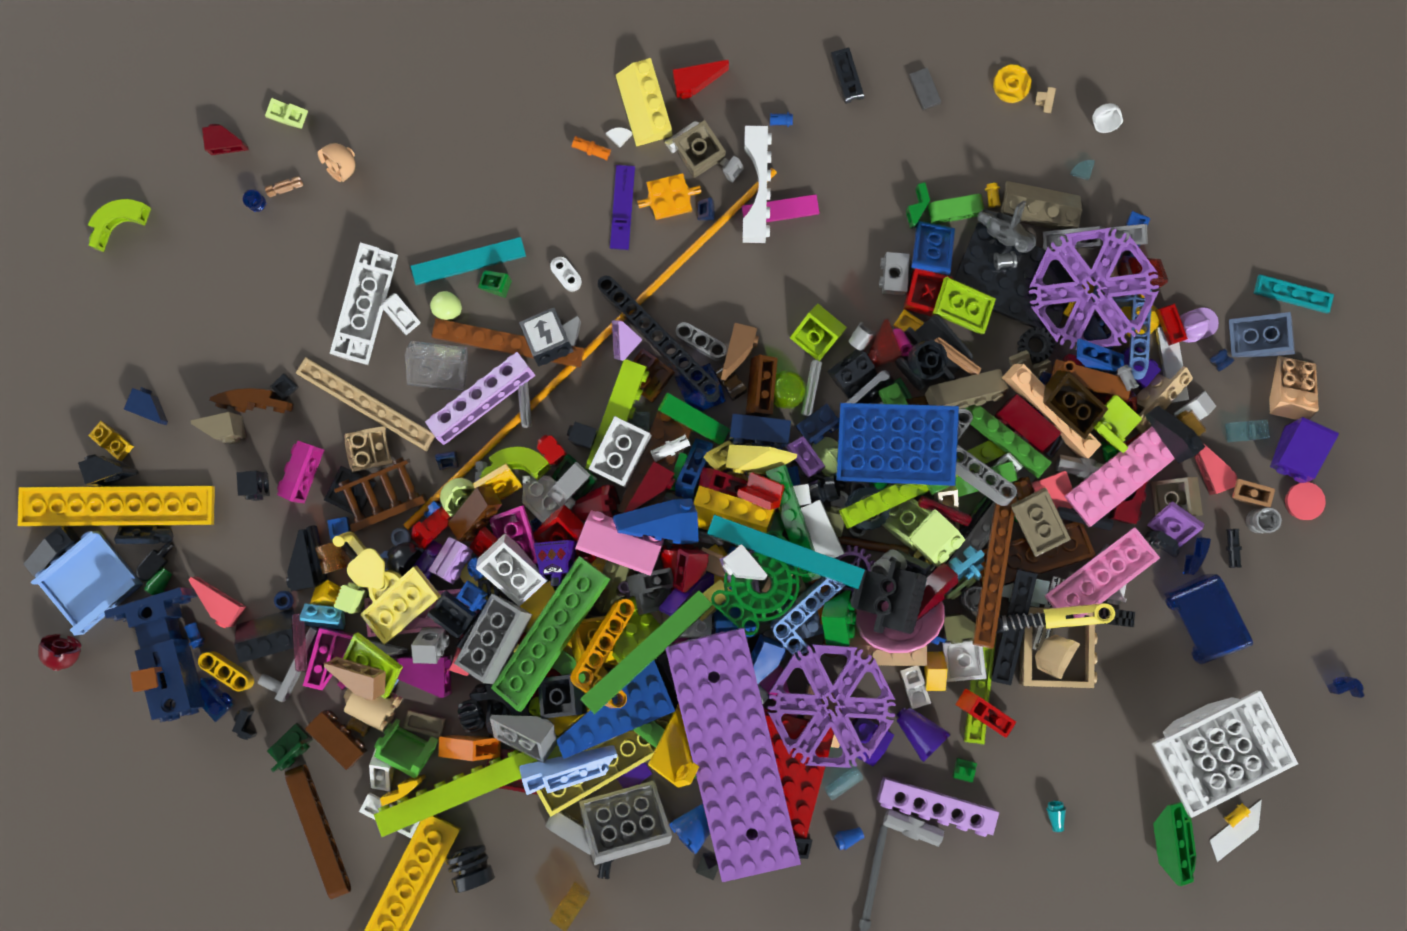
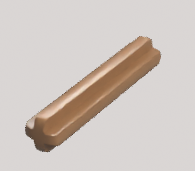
[935,337,981,375]

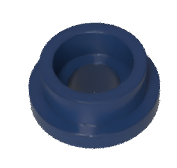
[274,591,294,610]

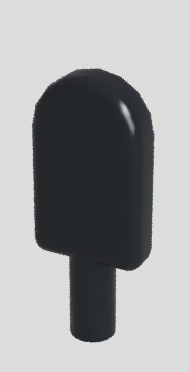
[136,542,174,581]

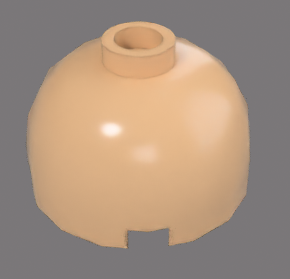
[318,143,355,182]

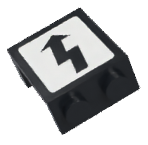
[519,307,574,367]

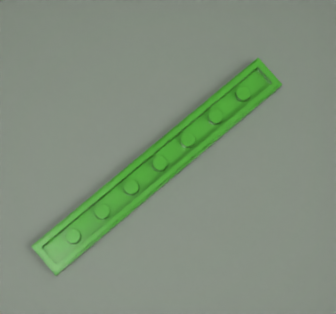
[581,591,713,715]

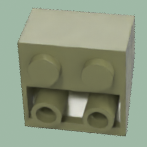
[943,613,976,644]

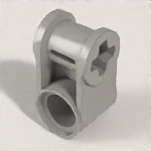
[849,321,877,351]

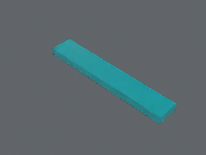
[411,237,527,285]

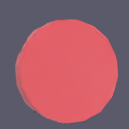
[1285,482,1326,520]

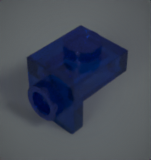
[1327,677,1365,698]

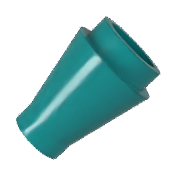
[1046,801,1066,832]

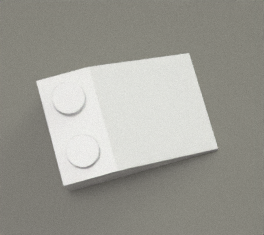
[476,533,547,606]

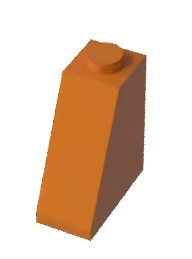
[438,735,501,761]

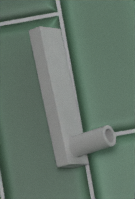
[258,627,319,702]

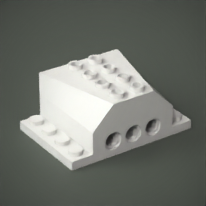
[1152,690,1298,818]

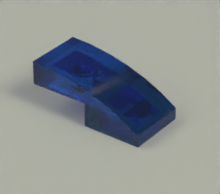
[1183,537,1211,575]

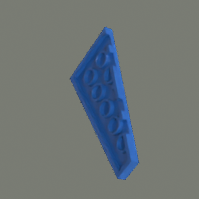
[556,660,675,759]

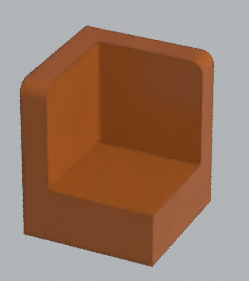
[130,667,162,692]

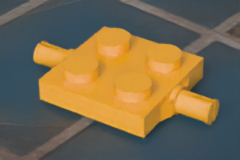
[637,173,701,220]

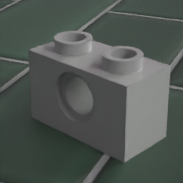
[879,252,909,295]
[411,627,449,664]

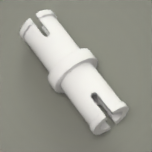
[650,434,691,462]

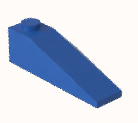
[613,499,699,544]

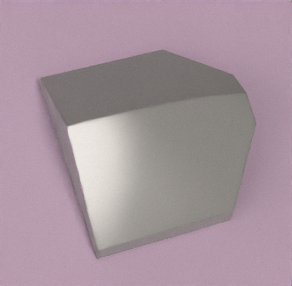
[369,640,409,658]

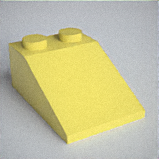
[726,444,797,476]

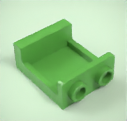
[374,719,438,779]

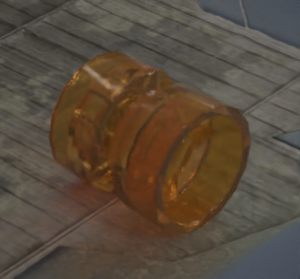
[315,542,348,574]

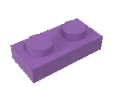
[787,436,825,478]

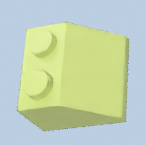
[908,509,965,567]

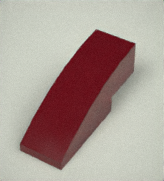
[916,563,958,622]

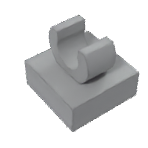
[720,156,744,183]

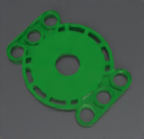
[711,531,810,636]

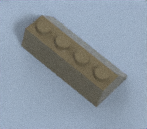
[1000,181,1082,230]

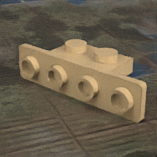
[1132,366,1193,433]

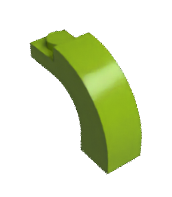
[88,199,151,252]
[479,447,551,481]

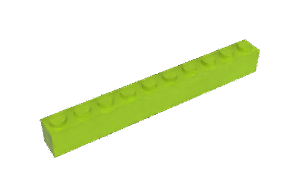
[374,735,562,837]

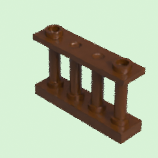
[334,457,428,532]

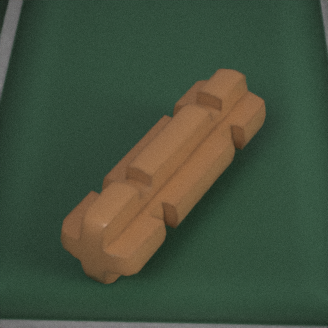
[265,176,303,197]

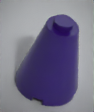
[896,707,951,762]

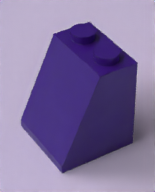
[1270,417,1339,483]

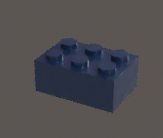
[729,414,791,450]

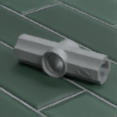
[1055,455,1104,479]
[883,809,944,847]

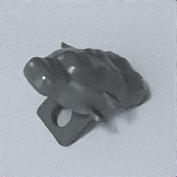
[977,200,1036,253]

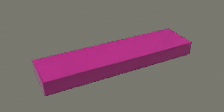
[742,194,820,223]

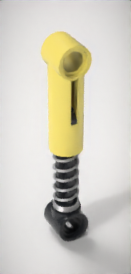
[996,603,1115,634]

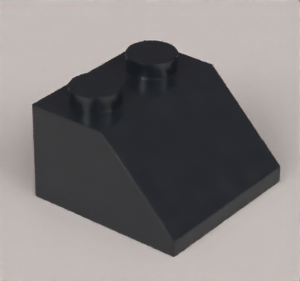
[78,454,139,487]
[538,674,587,719]

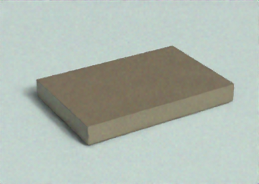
[1010,488,1071,557]

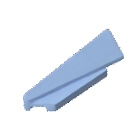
[519,745,617,795]

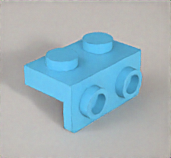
[300,604,345,629]

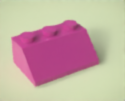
[277,441,324,504]
[489,505,537,564]

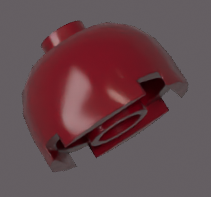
[38,634,82,671]

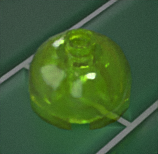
[774,371,806,409]

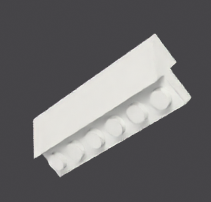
[330,243,398,365]

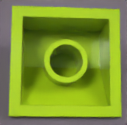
[790,303,847,361]

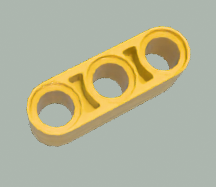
[198,651,254,691]

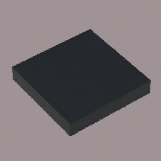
[324,466,376,515]

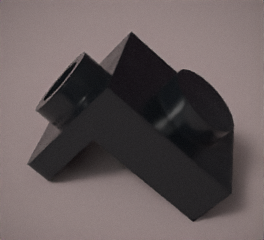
[232,707,257,740]

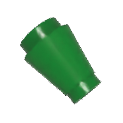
[144,568,173,595]

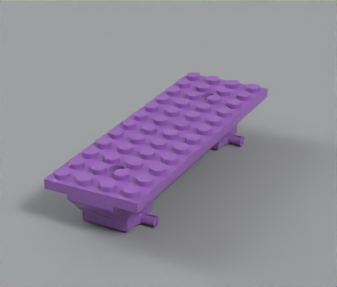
[666,628,801,882]

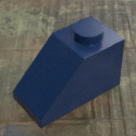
[124,387,168,425]

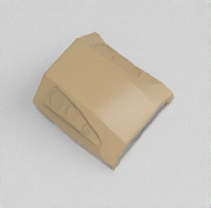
[344,426,393,472]
[1035,634,1080,679]

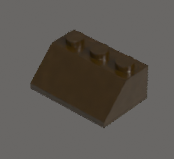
[1043,371,1108,440]

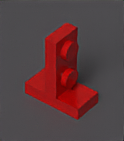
[411,506,453,550]

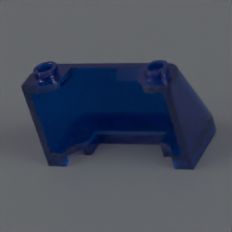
[1164,574,1253,664]

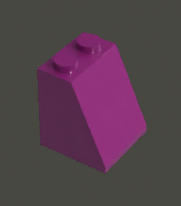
[396,655,451,698]

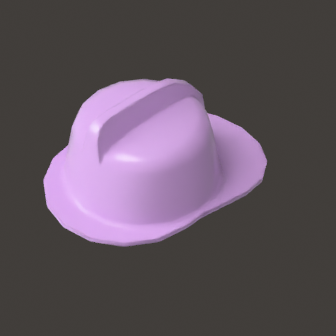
[1180,308,1219,343]

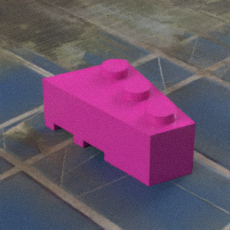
[303,626,354,690]

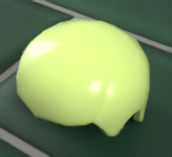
[430,291,462,321]

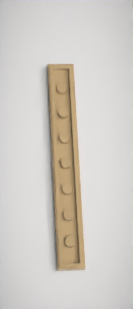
[296,357,435,451]

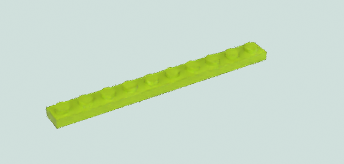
[839,440,1007,529]

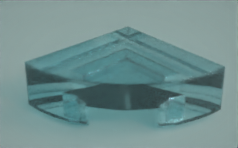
[1070,160,1095,180]

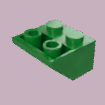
[821,590,857,646]

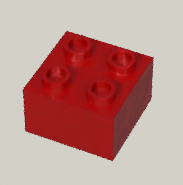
[903,268,953,318]

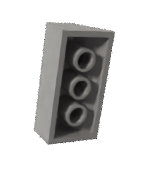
[454,594,533,684]

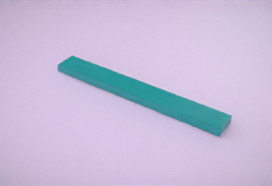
[707,515,865,589]

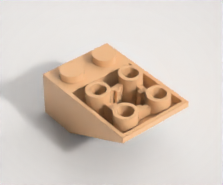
[1269,356,1319,420]

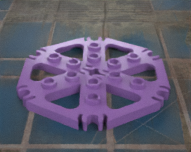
[1029,228,1159,350]
[768,644,896,768]

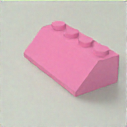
[575,510,664,576]

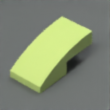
[265,98,308,129]

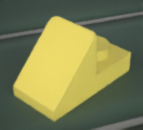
[703,440,734,472]

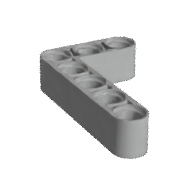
[956,409,1017,506]

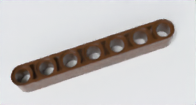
[285,764,351,899]

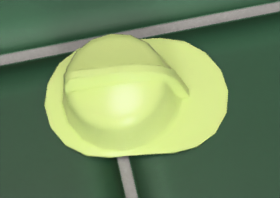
[812,437,838,478]

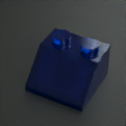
[675,363,726,412]

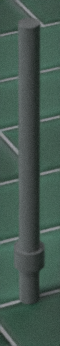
[858,825,888,931]

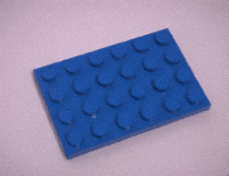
[836,403,959,486]

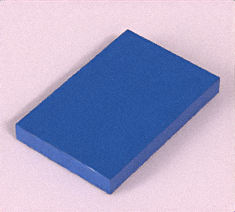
[911,221,955,275]

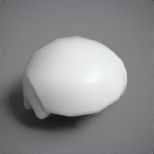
[1092,103,1123,133]

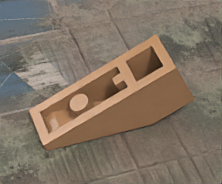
[721,323,759,380]
[324,657,386,700]

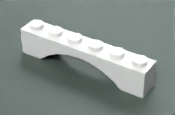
[743,126,772,243]

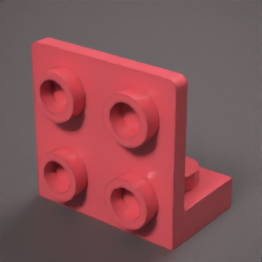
[1031,471,1073,509]

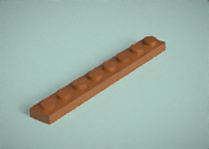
[431,319,585,368]
[972,494,1017,649]

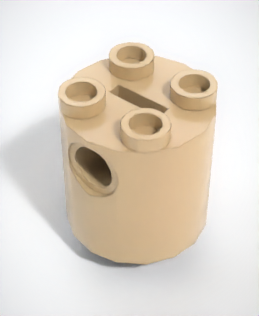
[343,689,403,732]

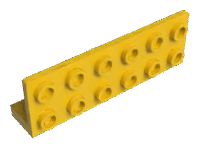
[648,703,699,788]

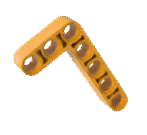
[570,599,635,708]

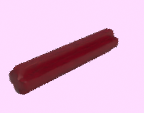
[918,496,972,526]

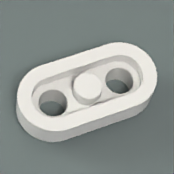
[550,257,582,292]

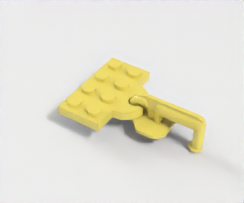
[333,531,441,645]

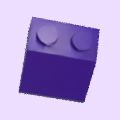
[839,718,894,767]

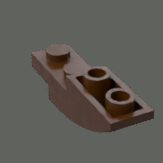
[209,388,294,414]

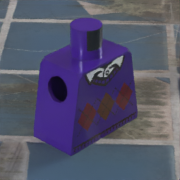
[534,540,577,586]

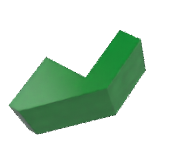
[905,182,930,229]

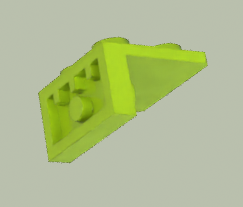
[1094,395,1142,453]

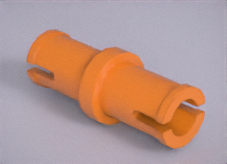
[572,136,611,161]

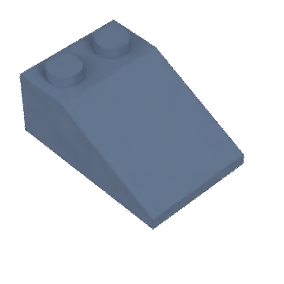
[1229,312,1295,357]

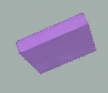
[1147,501,1205,548]

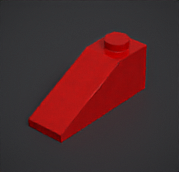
[673,60,729,99]
[955,688,1016,738]

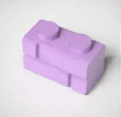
[428,537,473,585]

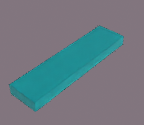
[1253,274,1334,313]

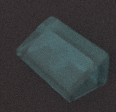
[824,767,863,800]

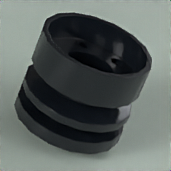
[445,844,495,893]

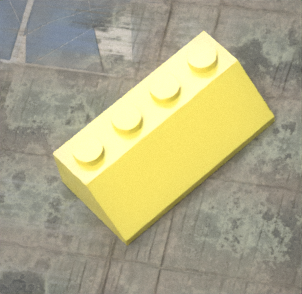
[616,58,672,147]

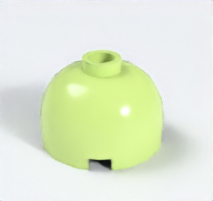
[440,478,475,516]

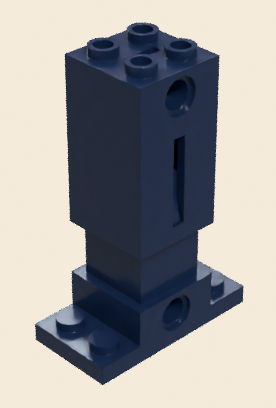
[104,587,205,723]

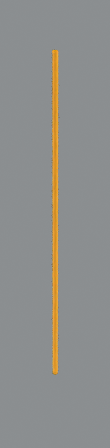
[403,168,777,530]

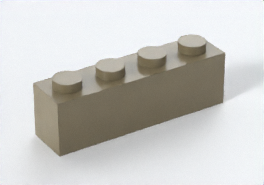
[925,369,1009,409]

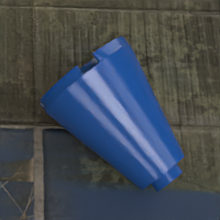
[669,803,710,854]

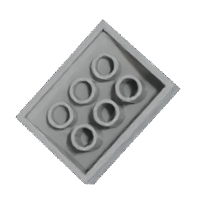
[579,781,672,865]

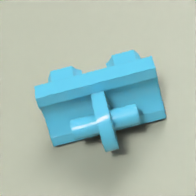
[949,546,985,581]

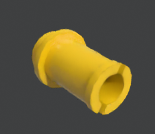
[985,183,1001,208]
[1224,803,1251,828]

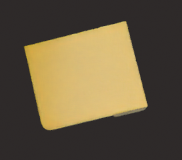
[310,580,342,607]

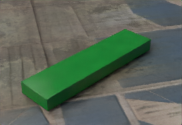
[658,393,730,445]

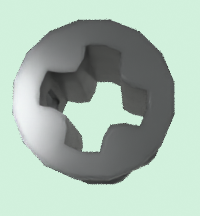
[994,251,1017,270]

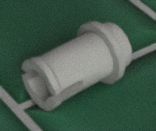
[1117,365,1139,391]

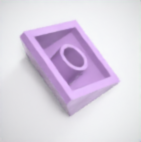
[612,320,642,360]

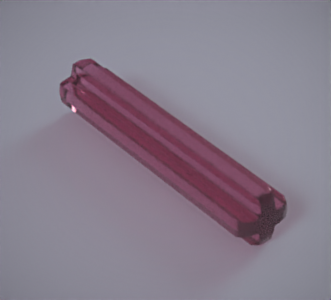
[292,613,307,672]

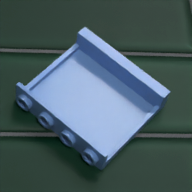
[31,531,143,636]

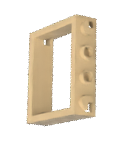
[1019,607,1098,688]

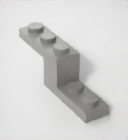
[1043,224,1148,251]

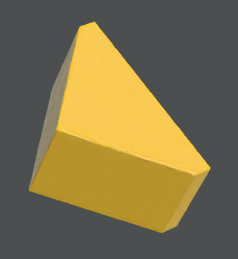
[924,651,948,691]

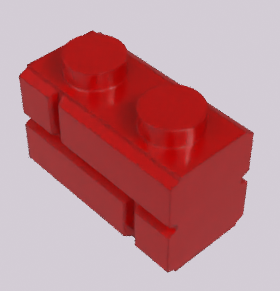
[537,434,568,466]

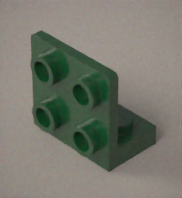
[267,723,313,772]

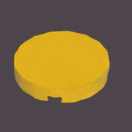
[993,64,1032,103]

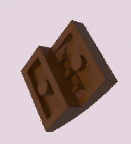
[632,348,675,403]

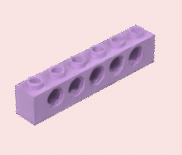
[425,352,536,445]
[877,777,999,837]

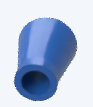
[834,827,864,850]

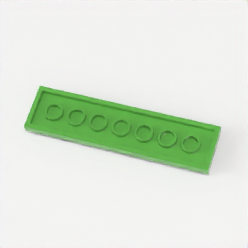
[491,556,610,712]

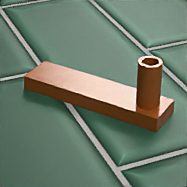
[1051,360,1131,400]

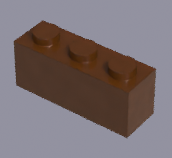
[746,355,778,417]
[448,486,502,542]
[305,710,368,770]

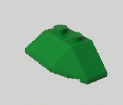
[1154,802,1197,886]

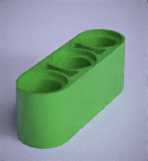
[928,194,984,224]

